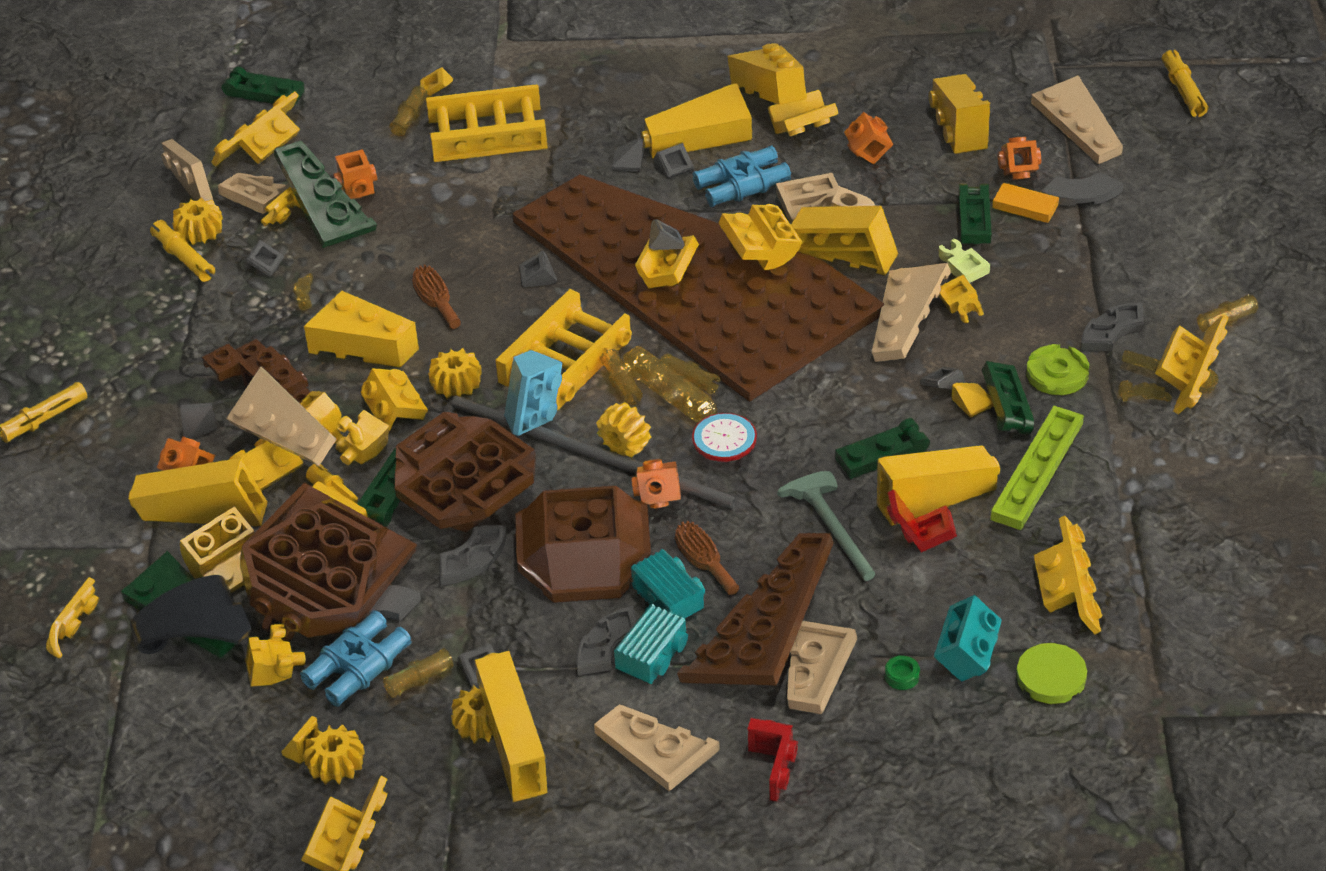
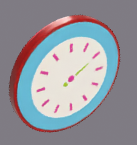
[692,413,757,462]

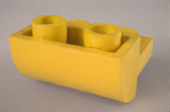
[719,204,802,270]
[180,506,254,593]

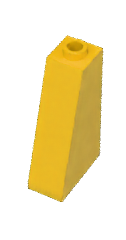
[641,83,752,159]
[877,445,1000,526]
[128,458,268,526]
[475,651,548,802]

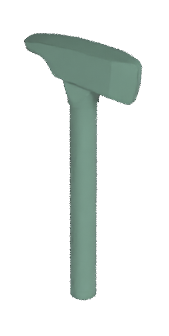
[777,471,875,581]

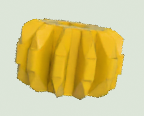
[172,197,223,245]
[428,348,482,399]
[596,402,651,457]
[451,684,493,743]
[303,724,365,785]

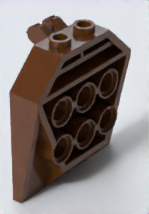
[240,483,417,642]

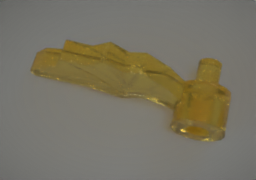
[293,273,313,310]
[1118,381,1172,402]

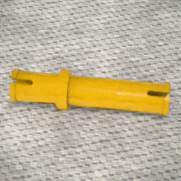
[1161,50,1209,117]
[150,220,215,282]
[0,382,88,443]

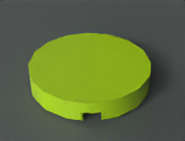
[1026,344,1089,395]
[1016,643,1087,704]

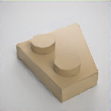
[218,173,290,214]
[776,173,839,224]

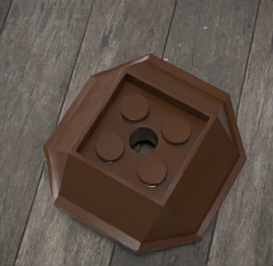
[395,411,536,533]
[515,486,651,603]

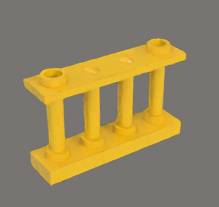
[426,84,548,162]
[495,289,632,411]

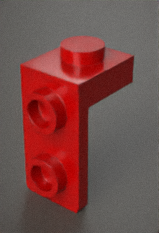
[887,490,957,553]
[748,718,798,802]

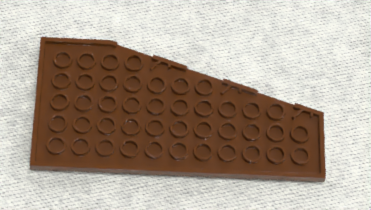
[512,174,884,402]

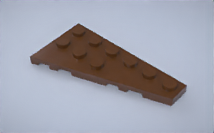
[677,533,834,685]

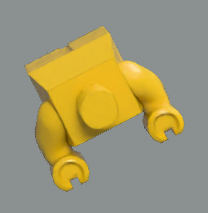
[300,391,343,444]
[336,410,389,465]
[245,624,306,686]

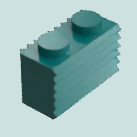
[631,549,705,619]
[614,604,688,684]

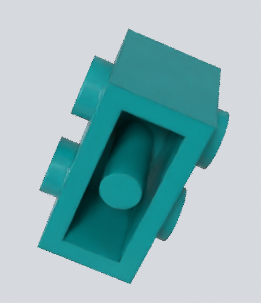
[934,595,1002,682]

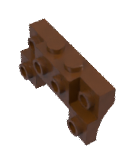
[202,339,310,403]

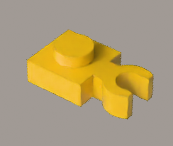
[938,275,983,323]

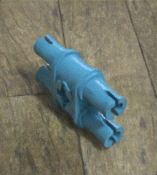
[692,145,791,207]
[300,610,412,707]

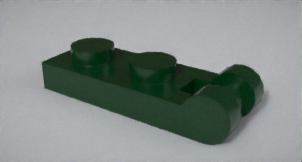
[221,67,305,107]
[958,184,992,244]
[981,361,1034,435]
[835,418,930,479]
[357,448,401,527]

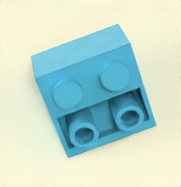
[504,350,563,436]

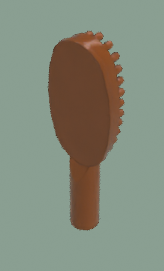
[412,264,461,329]
[675,521,739,595]

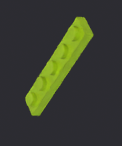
[990,406,1084,530]

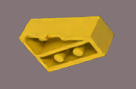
[727,43,807,105]
[928,74,990,154]
[791,206,898,276]
[304,291,419,368]

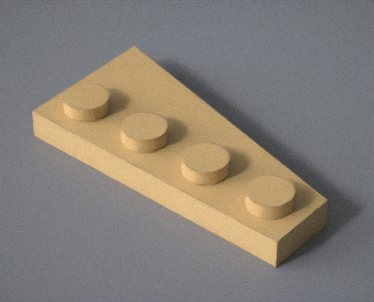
[1031,76,1123,164]
[872,263,951,362]
[226,367,336,466]

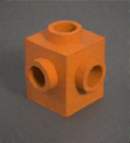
[844,112,893,165]
[997,137,1041,180]
[333,149,377,199]
[157,436,215,471]
[632,459,681,508]

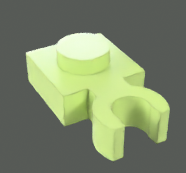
[938,239,990,283]

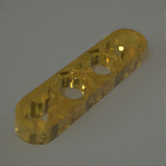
[623,346,717,423]

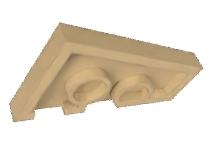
[161,139,215,204]
[787,621,857,714]
[594,704,720,791]

